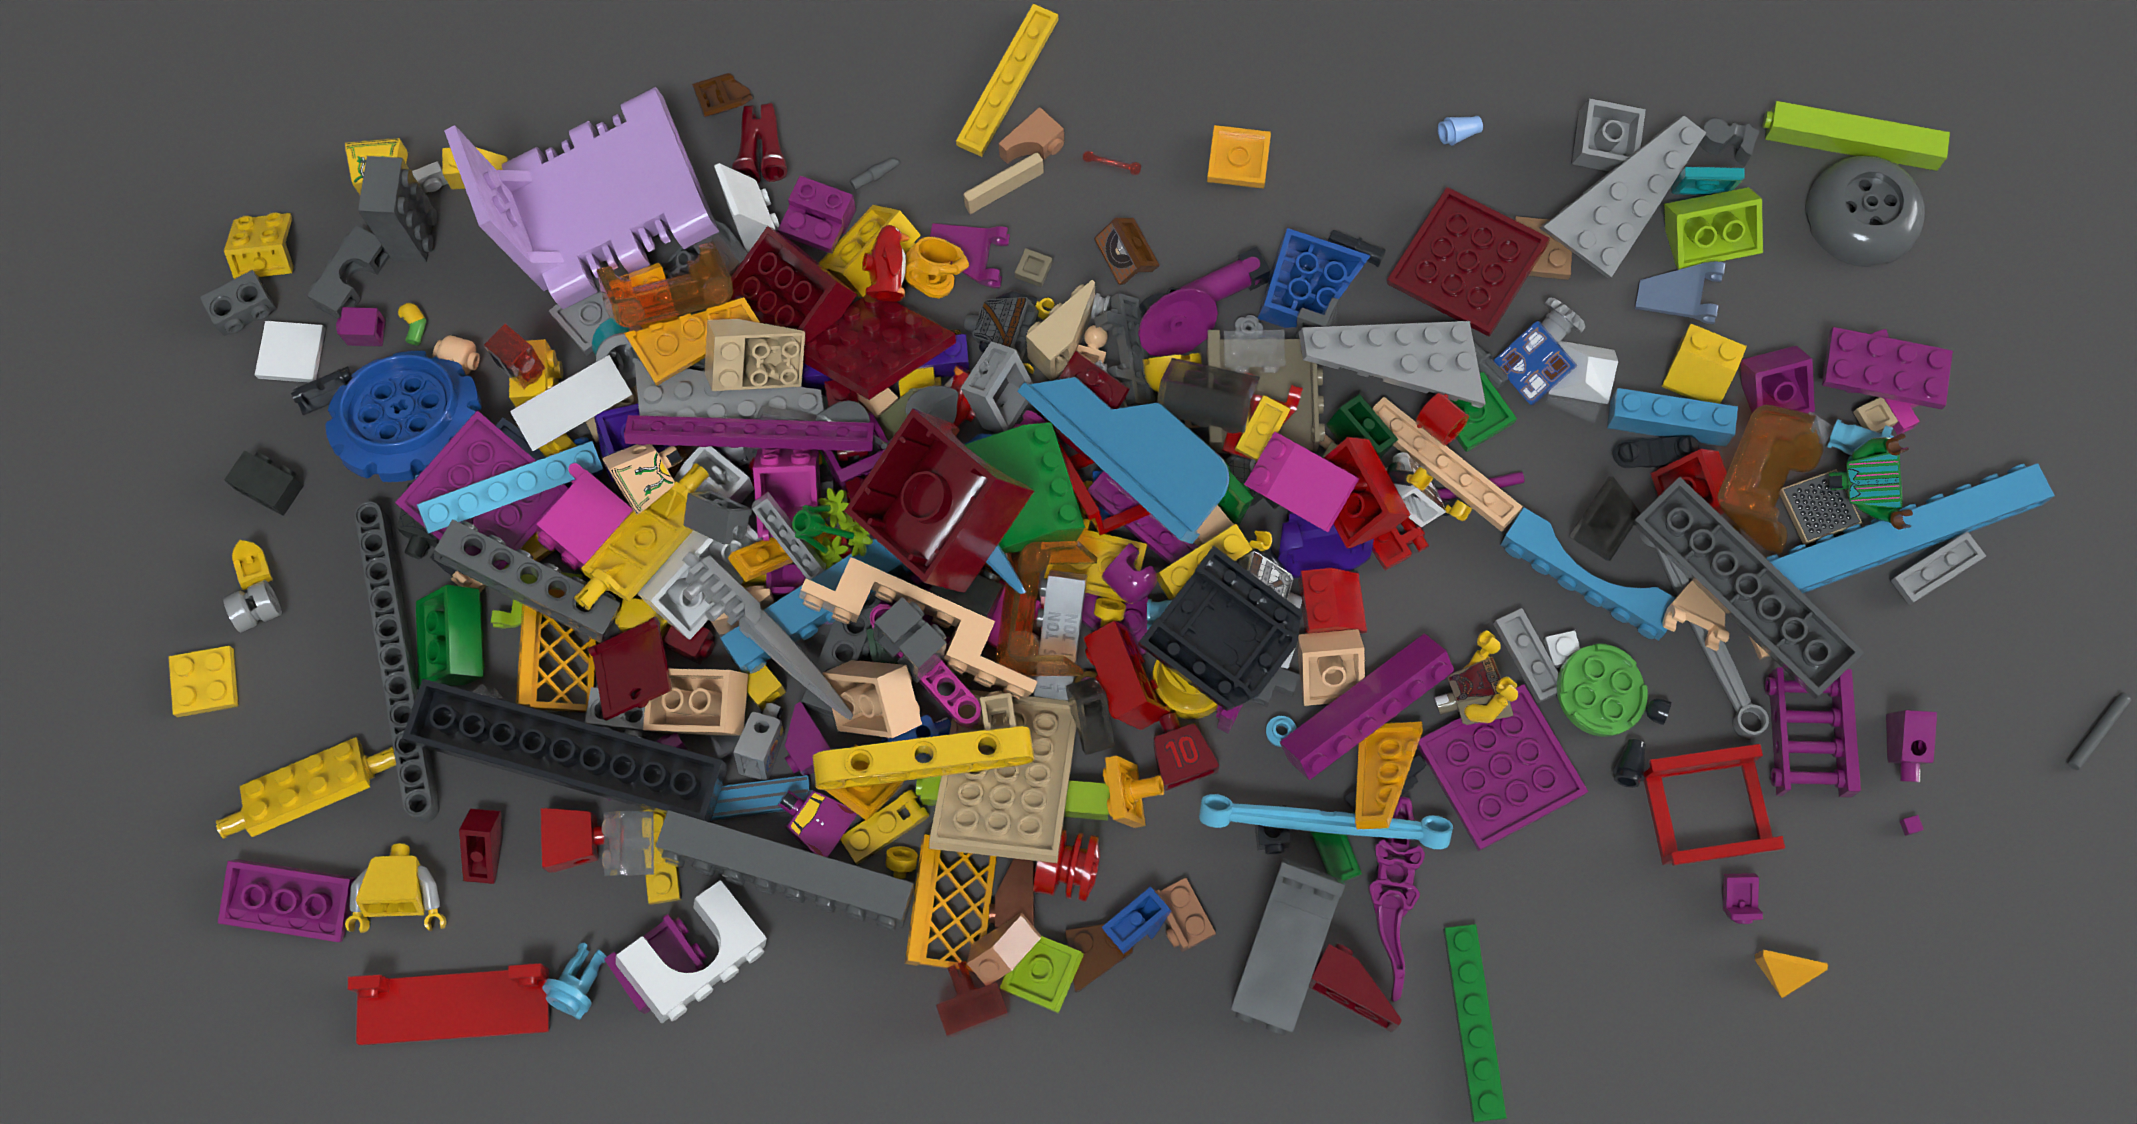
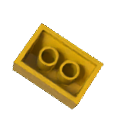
[819,205,921,298]

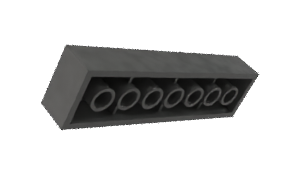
[1634,477,1865,699]
[655,810,914,931]

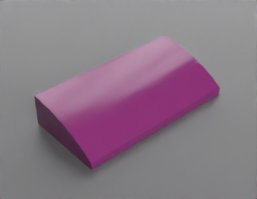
[218,859,357,942]

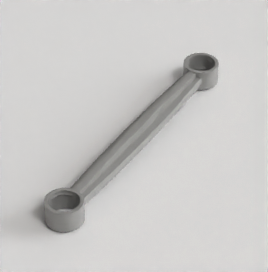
[1639,530,1769,739]

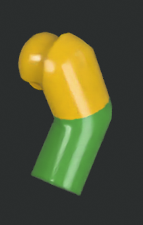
[398,303,427,346]

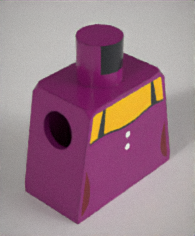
[778,790,857,857]

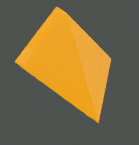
[1755,950,1828,998]

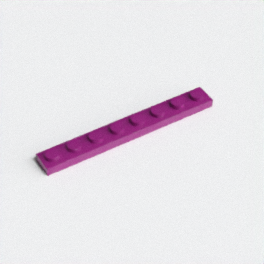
[624,415,874,452]

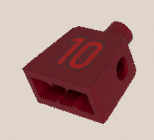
[1153,713,1219,792]

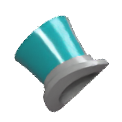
[592,316,642,388]

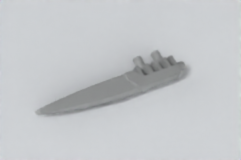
[682,552,853,720]

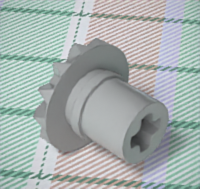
[1541,298,1585,344]

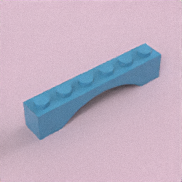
[1501,507,1675,641]

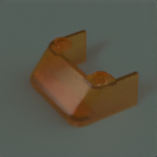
[995,541,1098,676]

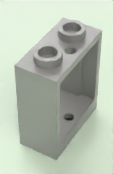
[961,341,1033,433]

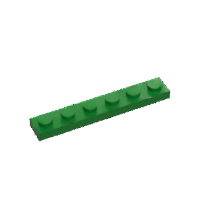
[1443,924,1507,1123]

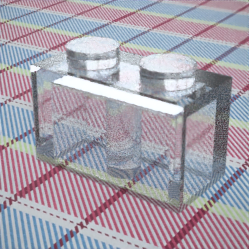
[602,811,654,876]

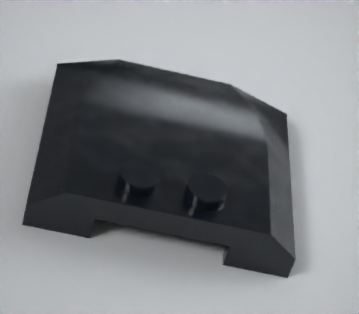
[1138,546,1303,711]

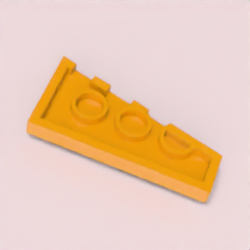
[624,297,760,386]
[1355,722,1423,830]

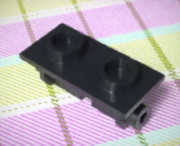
[291,366,352,416]

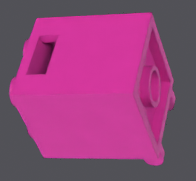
[753,448,822,541]
[536,463,633,572]

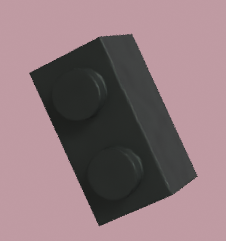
[224,450,303,516]

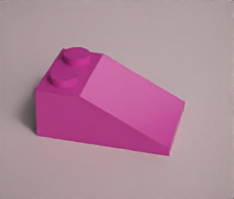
[1244,432,1359,532]

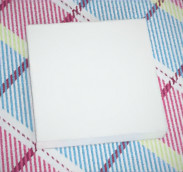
[255,321,326,383]

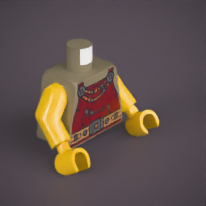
[1434,630,1518,725]

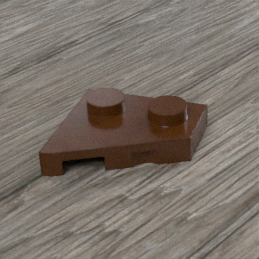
[1065,924,1133,992]

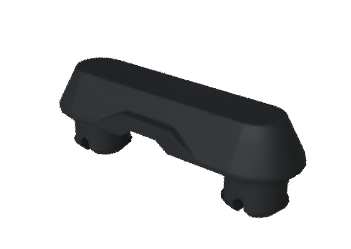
[1613,436,1699,468]

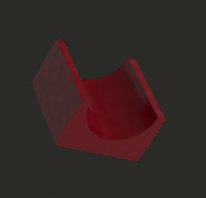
[844,408,1034,593]

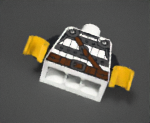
[1385,452,1472,527]
[1238,530,1302,608]

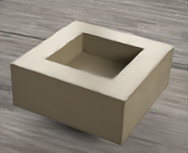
[1014,248,1053,288]

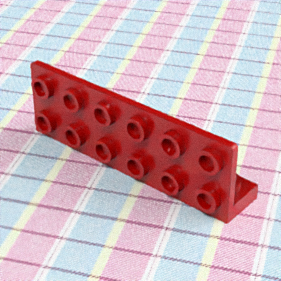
[348,963,549,1045]

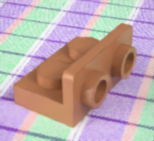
[1155,878,1216,952]

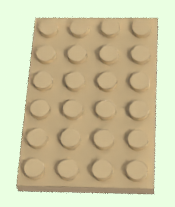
[929,690,1080,863]

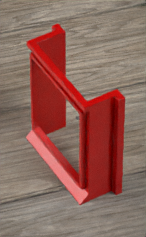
[1058,441,1151,536]
[1643,744,1785,866]

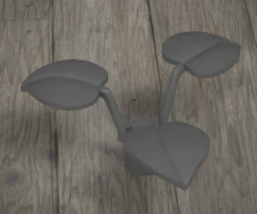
[816,386,959,451]

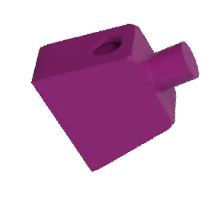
[1886,710,1937,782]

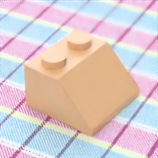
[1298,629,1365,706]

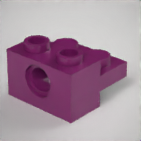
[778,176,856,254]

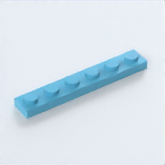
[416,441,603,533]

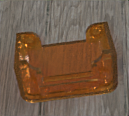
[596,242,733,327]
[1718,405,1824,554]

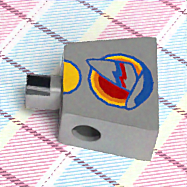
[733,703,784,781]

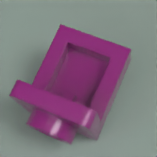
[1723,873,1763,924]

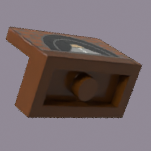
[1094,218,1160,285]

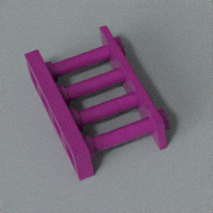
[1765,667,1861,797]

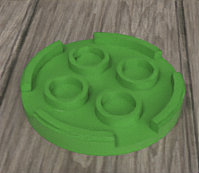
[1557,644,1648,737]

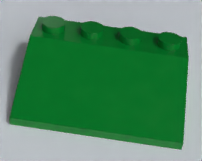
[965,422,1085,553]

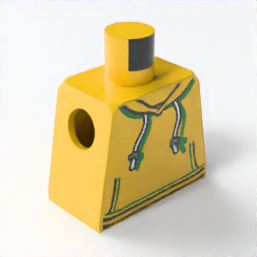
[345,138,408,195]

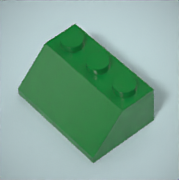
[416,585,485,687]

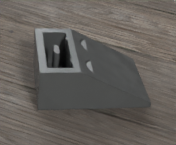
[662,221,748,317]

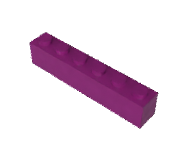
[1280,633,1454,780]

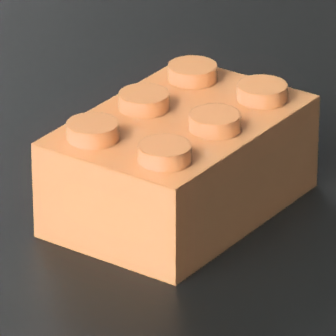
[822,660,922,738]
[643,669,748,736]

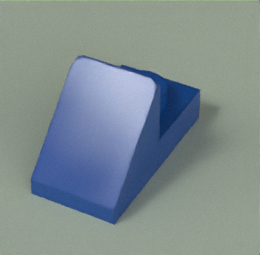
[1102,886,1171,954]

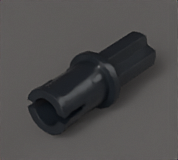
[1327,230,1386,267]

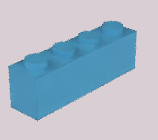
[1607,388,1738,447]

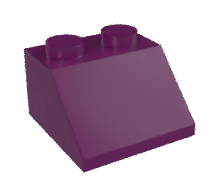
[1740,346,1815,427]

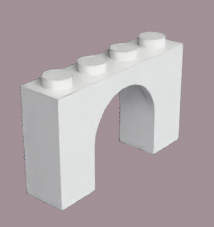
[615,880,767,1023]

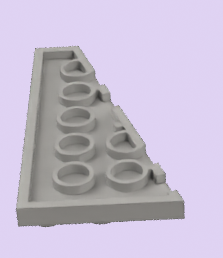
[1539,116,1706,278]
[1299,321,1486,408]
[634,360,824,419]

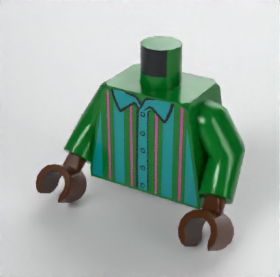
[1829,433,1913,530]

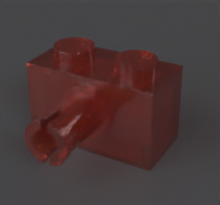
[936,961,1009,1038]

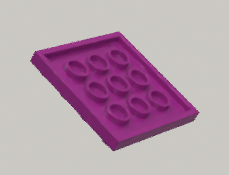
[394,411,569,570]
[1417,684,1589,852]

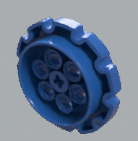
[325,351,482,482]

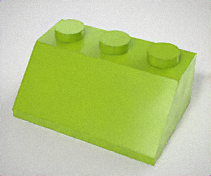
[1664,187,1763,270]

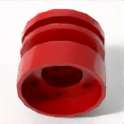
[1033,829,1100,902]

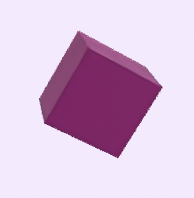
[1900,815,1924,836]

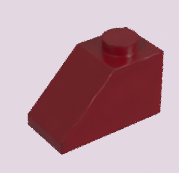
[459,808,503,884]

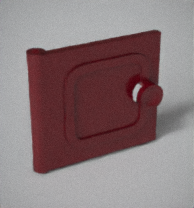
[1037,351,1130,460]
[588,617,672,721]

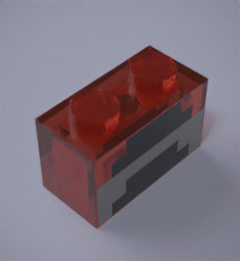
[484,323,545,389]

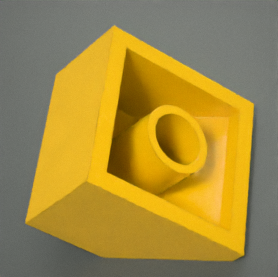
[1662,324,1747,404]

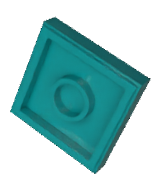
[1671,167,1745,195]

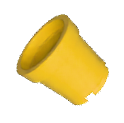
[1151,660,1218,719]

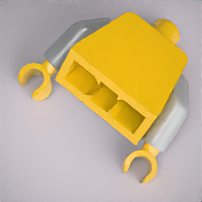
[345,843,446,933]

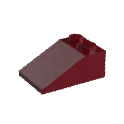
[1309,943,1402,1032]

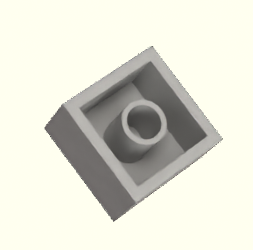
[1572,98,1646,172]

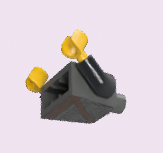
[964,291,1055,374]

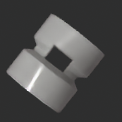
[223,580,282,633]

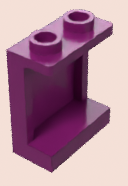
[604,914,707,1014]

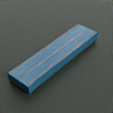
[712,775,811,820]

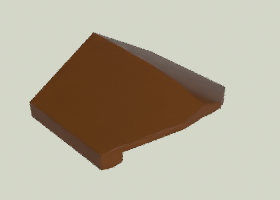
[692,73,753,117]

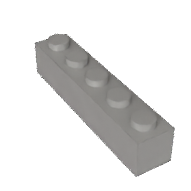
[752,492,826,580]

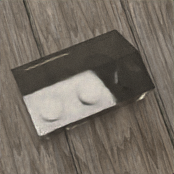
[1157,358,1260,433]

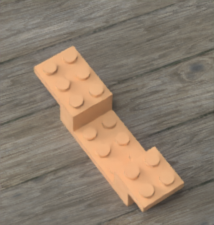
[799,557,1038,700]

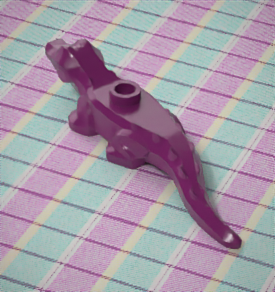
[1368,797,1425,1002]

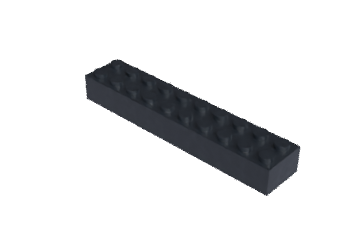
[402,679,728,823]

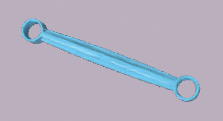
[1199,794,1453,849]

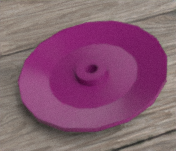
[1138,288,1218,357]

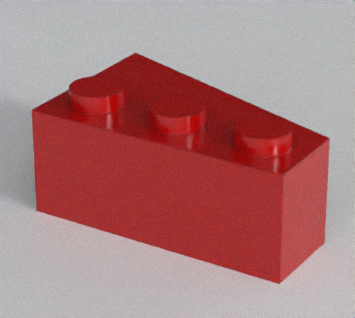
[1083,620,1172,730]

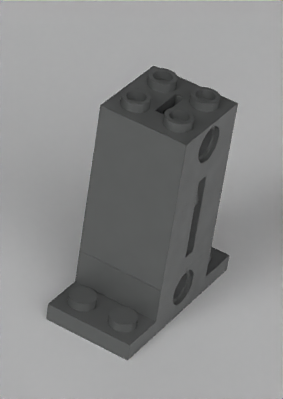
[1231,857,1345,1035]

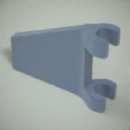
[1635,261,1725,324]

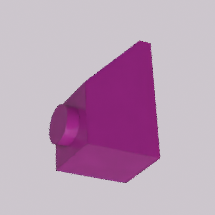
[785,701,831,776]

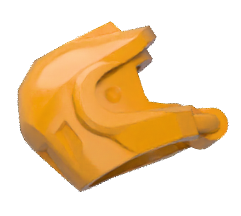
[904,237,969,299]

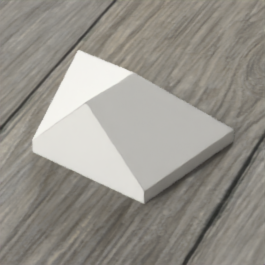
[1549,341,1618,404]

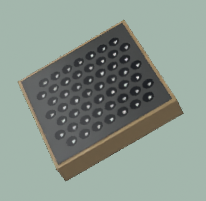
[1779,469,1862,545]

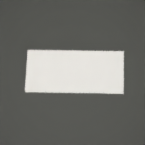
[510,355,632,451]

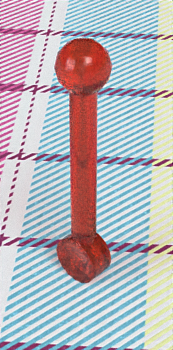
[1083,151,1141,175]

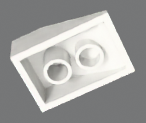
[714,163,780,253]

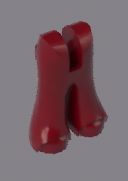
[732,103,787,183]

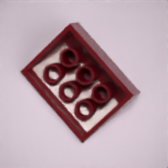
[717,226,857,345]

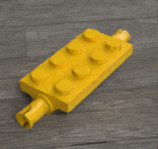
[574,463,709,610]
[216,737,396,839]

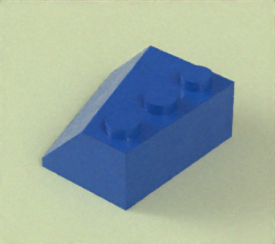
[1257,228,1370,328]

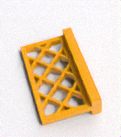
[516,589,596,713]
[905,834,997,972]

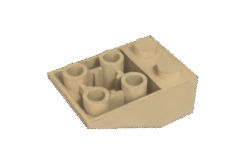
[1026,280,1095,381]
[705,319,805,391]

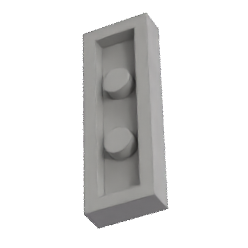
[1891,531,1986,606]
[1493,608,1559,704]

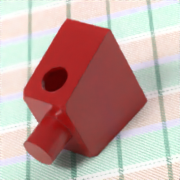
[540,808,615,873]

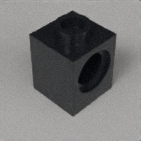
[1255,805,1291,855]

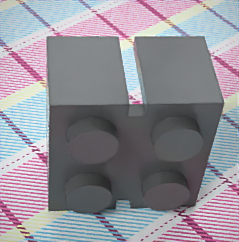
[874,597,947,683]

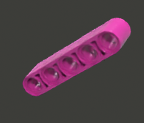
[869,604,982,728]

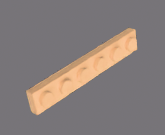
[1372,397,1523,532]

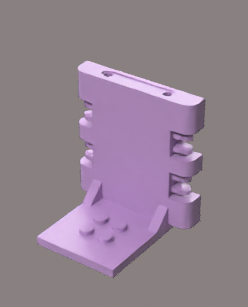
[444,87,719,309]

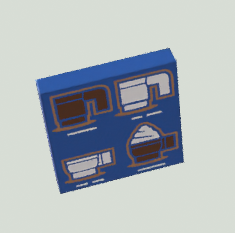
[1493,321,1577,405]

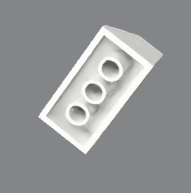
[637,525,762,640]

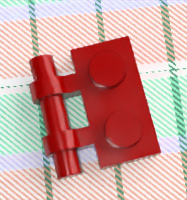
[1372,517,1429,571]

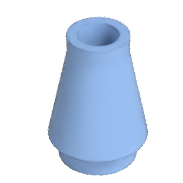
[1438,116,1483,146]

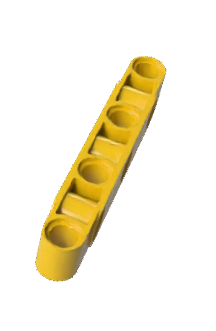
[812,726,1034,790]

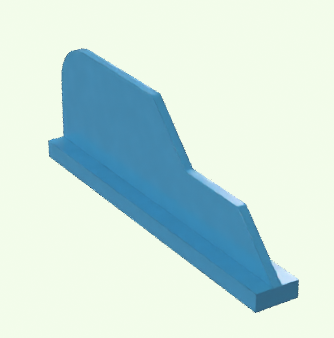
[1017,377,1229,544]

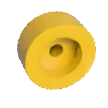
[1094,598,1126,627]
[885,846,918,879]

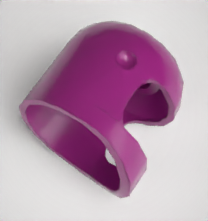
[1102,543,1157,603]

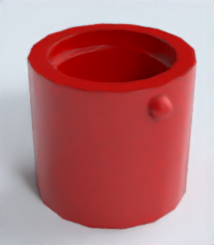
[1416,393,1469,446]

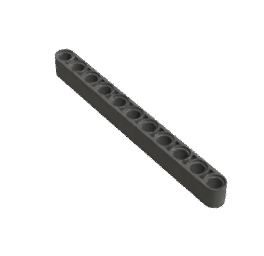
[355,502,439,822]

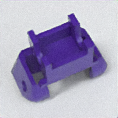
[1278,510,1374,578]

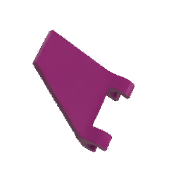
[930,223,1010,289]

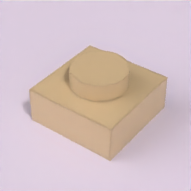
[1853,397,1898,433]

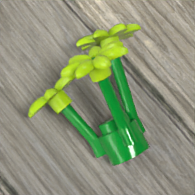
[792,488,873,570]

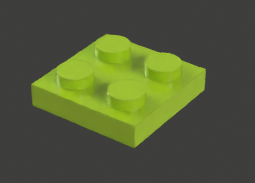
[1000,936,1084,1013]

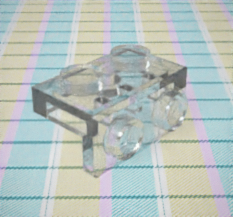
[1224,330,1286,373]

